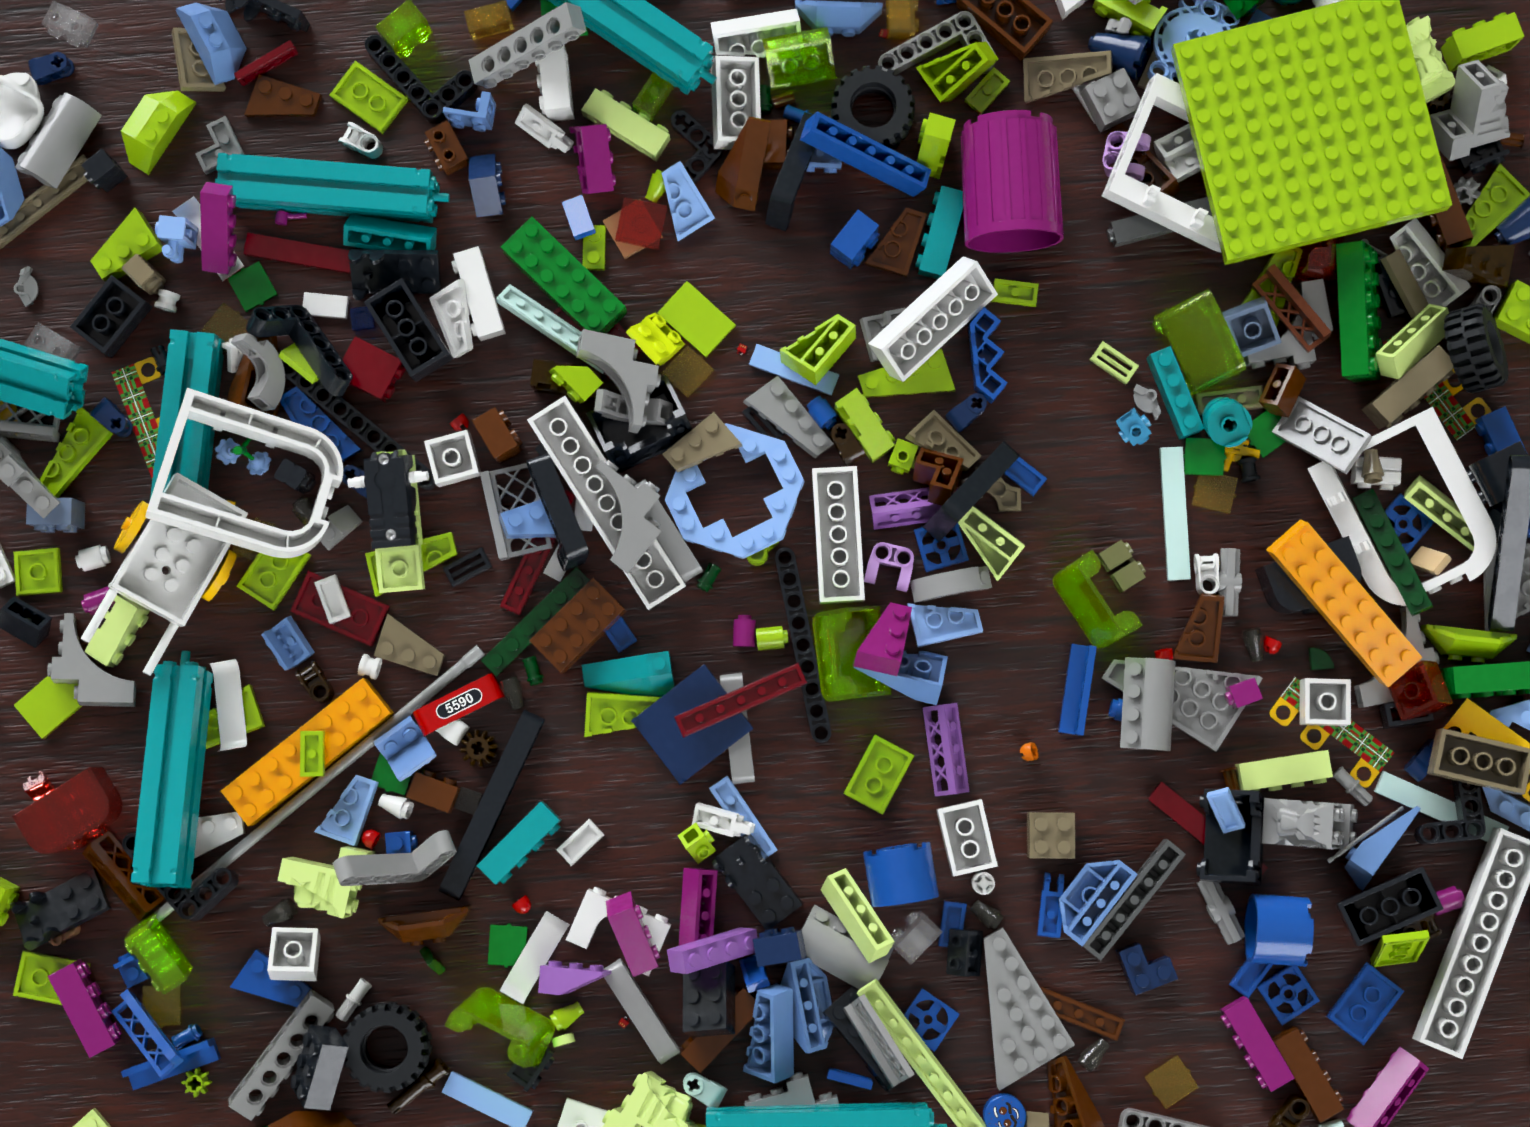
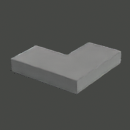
[195,116,245,175]

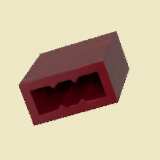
[342,336,405,402]

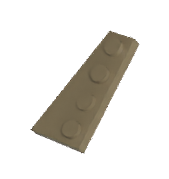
[1023,50,1113,104]

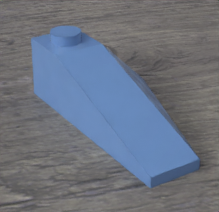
[854,651,948,705]
[1345,806,1421,891]

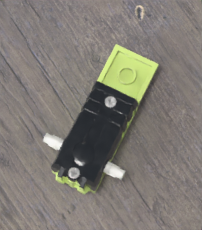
[347,449,429,593]

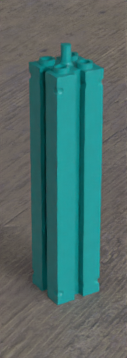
[548,0,717,95]
[215,153,450,223]
[150,329,225,499]
[0,339,89,420]
[131,651,213,888]
[706,1102,947,1127]

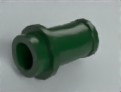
[760,84,773,114]
[697,562,722,592]
[522,656,544,686]

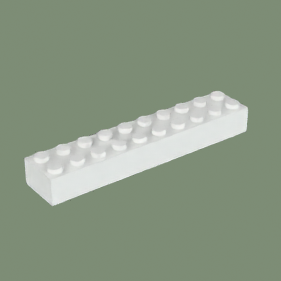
[527,396,686,610]
[1412,827,1530,1059]

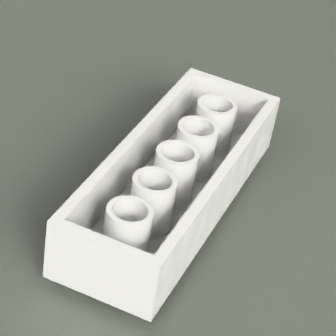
[868,257,998,382]
[812,466,865,604]

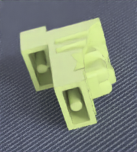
[1406,16,1456,104]
[277,846,375,919]
[602,1071,700,1127]

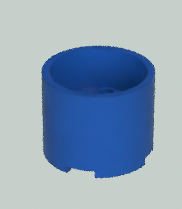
[863,842,939,907]
[1244,894,1314,967]

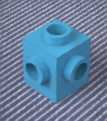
[1116,408,1152,446]

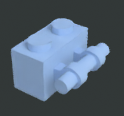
[155,215,198,263]

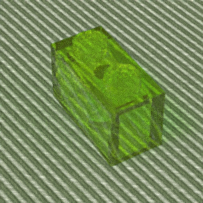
[632,71,674,122]

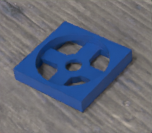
[1384,493,1434,554]
[914,523,969,573]
[1256,966,1320,1026]
[904,988,959,1052]

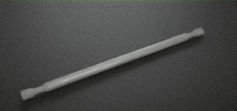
[1327,806,1404,863]

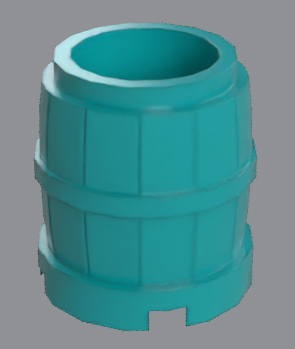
[1202,397,1253,448]

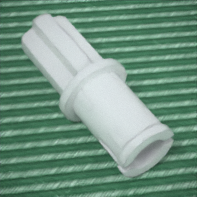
[335,978,372,1022]

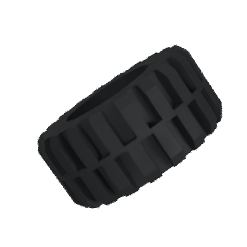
[831,65,915,148]
[1444,303,1509,394]
[343,1002,432,1093]

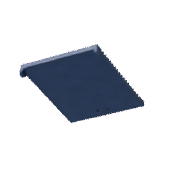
[631,664,754,785]

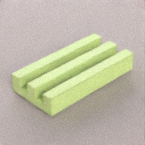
[1090,341,1139,385]

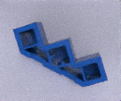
[968,307,1007,404]

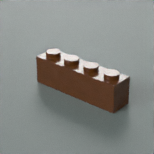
[1428,158,1473,252]
[681,986,756,1073]
[1272,1026,1344,1123]

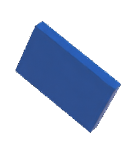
[1326,962,1404,1045]

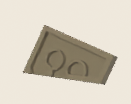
[172,28,226,92]
[905,410,981,472]
[663,412,742,473]
[374,613,445,676]

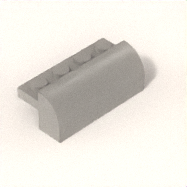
[14,93,102,189]
[1120,657,1176,751]
[801,905,894,989]

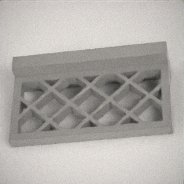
[0,401,60,443]
[480,463,552,561]
[843,994,915,1088]

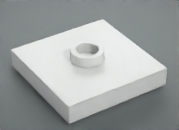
[557,1097,607,1127]

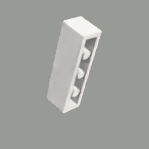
[451,246,506,341]

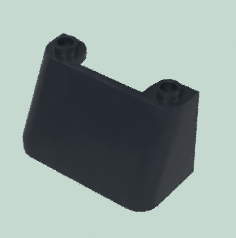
[586,375,692,472]
[1196,789,1264,886]

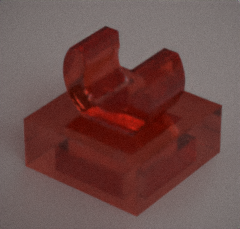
[23,771,55,801]

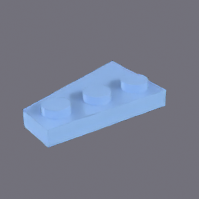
[661,161,715,241]
[907,603,983,647]
[314,775,379,846]

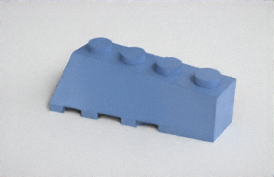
[743,983,794,1083]

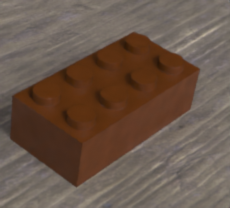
[956,0,1053,61]
[529,578,627,674]

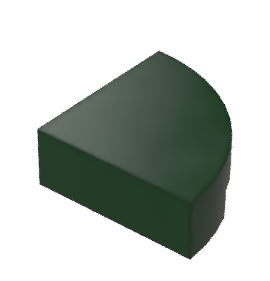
[1308,648,1334,670]
[419,946,446,976]

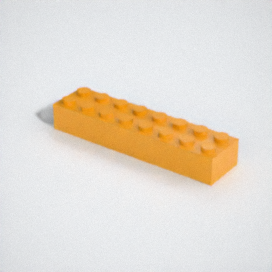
[1266,520,1423,687]
[221,678,395,826]

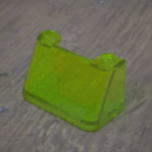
[1153,289,1246,397]
[1053,549,1143,648]
[812,606,891,702]
[444,987,555,1068]

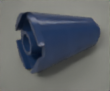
[1088,33,1152,80]
[1494,195,1530,245]

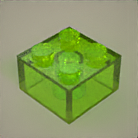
[375,0,432,59]

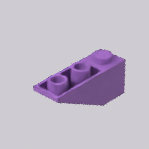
[538,961,612,995]

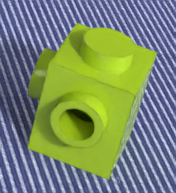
[888,438,918,475]
[678,822,716,864]

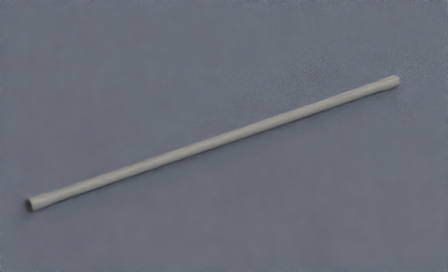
[128,645,485,943]

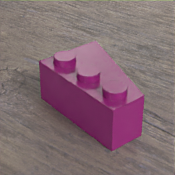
[569,124,616,194]
[853,602,912,676]
[606,891,660,977]

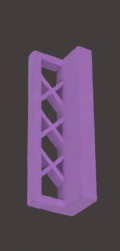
[869,487,958,530]
[923,703,970,796]

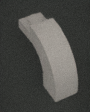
[231,333,285,411]
[594,389,673,425]
[910,566,992,603]

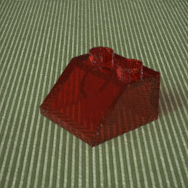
[1388,660,1453,721]

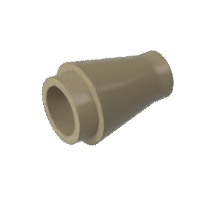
[1361,449,1384,484]

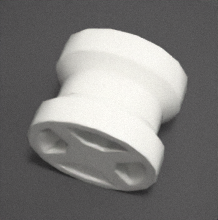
[154,289,181,313]
[358,654,382,680]
[971,871,995,895]

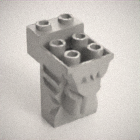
[1430,60,1511,161]
[1262,798,1358,850]

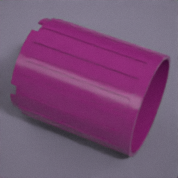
[961,110,1064,253]

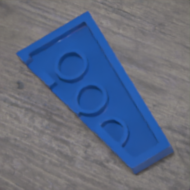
[280,386,362,462]

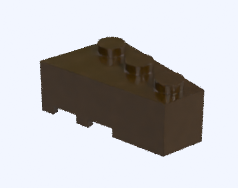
[1442,245,1515,288]
[530,359,604,400]

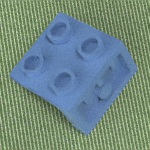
[443,91,496,132]
[373,716,437,782]

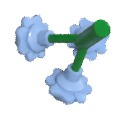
[215,438,271,476]

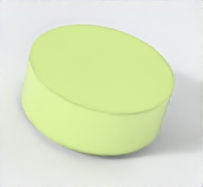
[552,1033,575,1048]

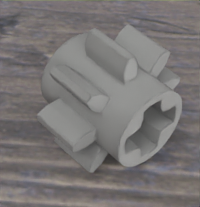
[1453,177,1481,205]

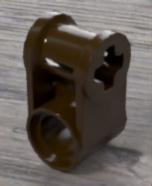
[830,423,866,467]
[295,659,334,703]
[1395,913,1443,939]
[1268,1095,1310,1127]

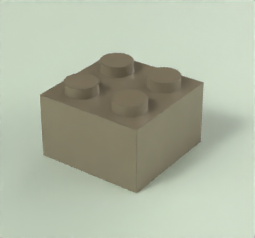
[1027,812,1075,859]

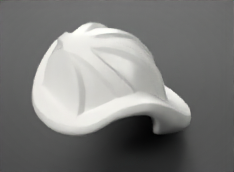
[0,73,44,149]

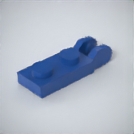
[1037,872,1064,938]

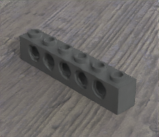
[1083,839,1186,961]

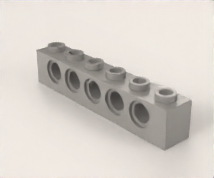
[469,2,587,88]
[228,989,335,1121]

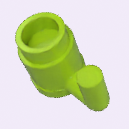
[747,542,779,566]

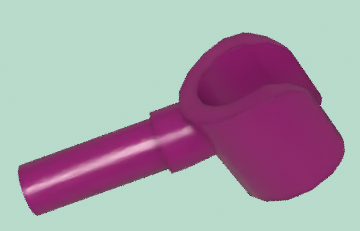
[275,211,307,225]

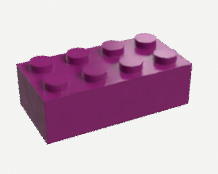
[48,959,122,1058]

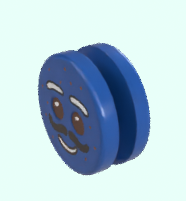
[983,1093,1026,1127]

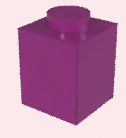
[1224,677,1263,709]

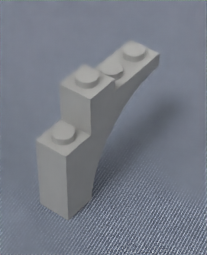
[1243,279,1333,370]
[576,329,661,433]
[0,436,61,519]
[596,460,661,574]
[1354,606,1439,708]
[47,613,137,707]
[745,1072,840,1106]

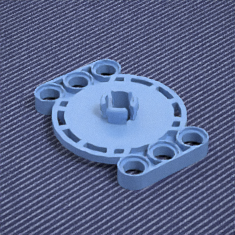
[1147,0,1240,80]

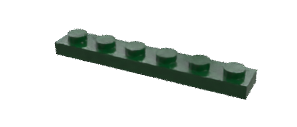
[1353,489,1433,616]
[481,567,590,676]

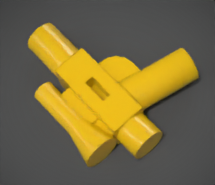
[1224,440,1260,472]

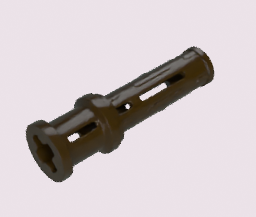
[387,1058,450,1115]

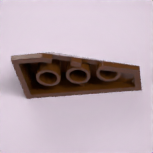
[1104,123,1180,197]
[1047,1056,1104,1127]

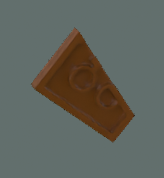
[245,74,322,117]
[865,207,927,278]
[1173,594,1224,663]

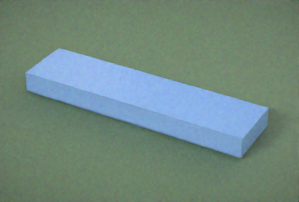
[749,344,839,396]
[709,775,777,857]
[442,1071,534,1127]

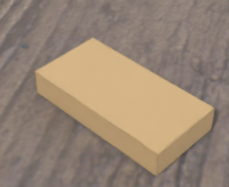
[1410,546,1452,576]

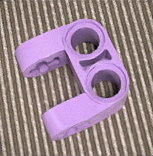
[1103,131,1151,181]
[864,542,914,592]

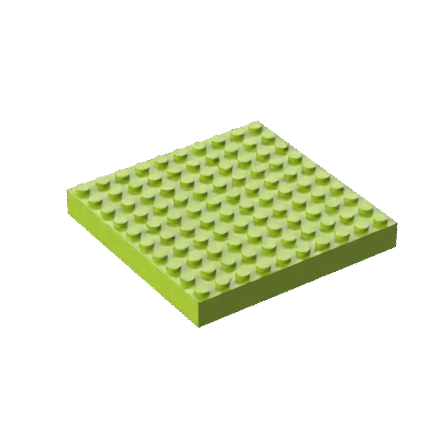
[1171,0,1452,265]

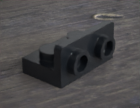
[946,928,983,977]

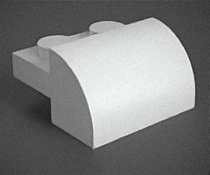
[1154,124,1201,182]

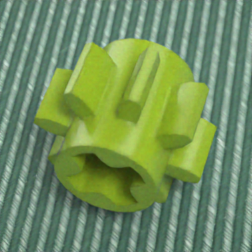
[181,1067,212,1097]

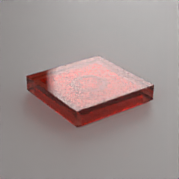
[615,197,668,250]

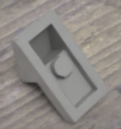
[320,505,363,551]

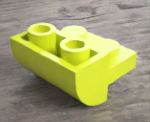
[626,312,685,366]

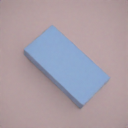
[1206,787,1245,834]

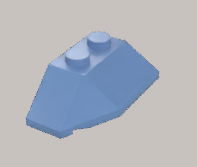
[795,0,883,37]
[176,3,247,85]
[0,147,25,227]
[1059,860,1138,947]
[780,958,834,1053]

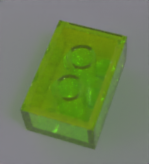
[762,27,836,90]
[124,913,193,995]

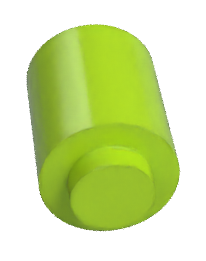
[756,626,789,651]

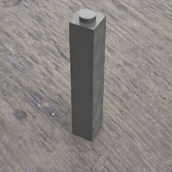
[1106,197,1212,248]

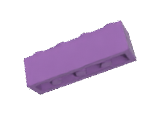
[667,927,757,974]

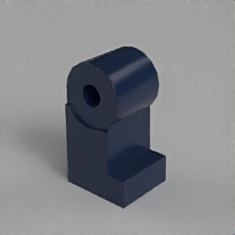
[1404,739,1434,782]

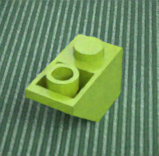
[549,366,603,403]

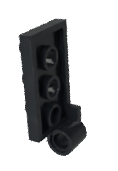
[822,986,898,1092]

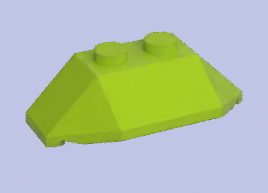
[121,90,196,175]
[1421,624,1517,663]

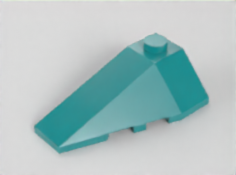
[582,651,675,697]

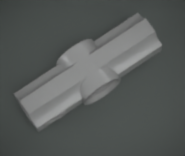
[1217,548,1242,617]
[1196,880,1245,945]

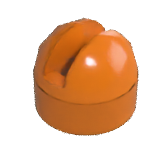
[1020,742,1038,761]

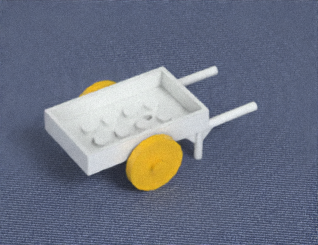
[81,473,248,676]

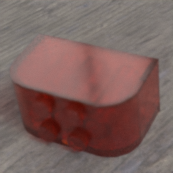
[12,767,122,854]

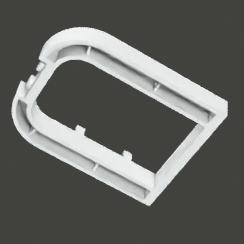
[1102,73,1222,253]
[145,388,343,558]
[1308,407,1496,606]

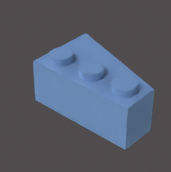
[499,500,556,539]

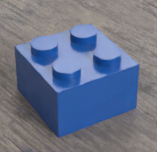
[830,210,879,270]

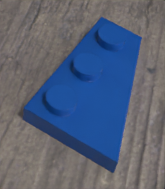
[230,949,312,1007]

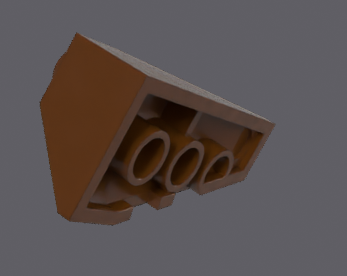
[715,116,771,211]
[227,336,280,417]

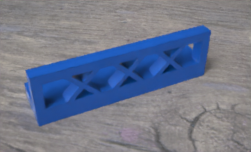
[1058,644,1097,736]
[111,989,184,1079]
[121,1037,221,1090]

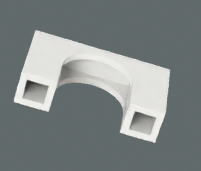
[566,887,672,976]

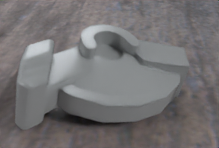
[1105,17,1132,35]
[14,266,39,307]
[1133,384,1161,420]

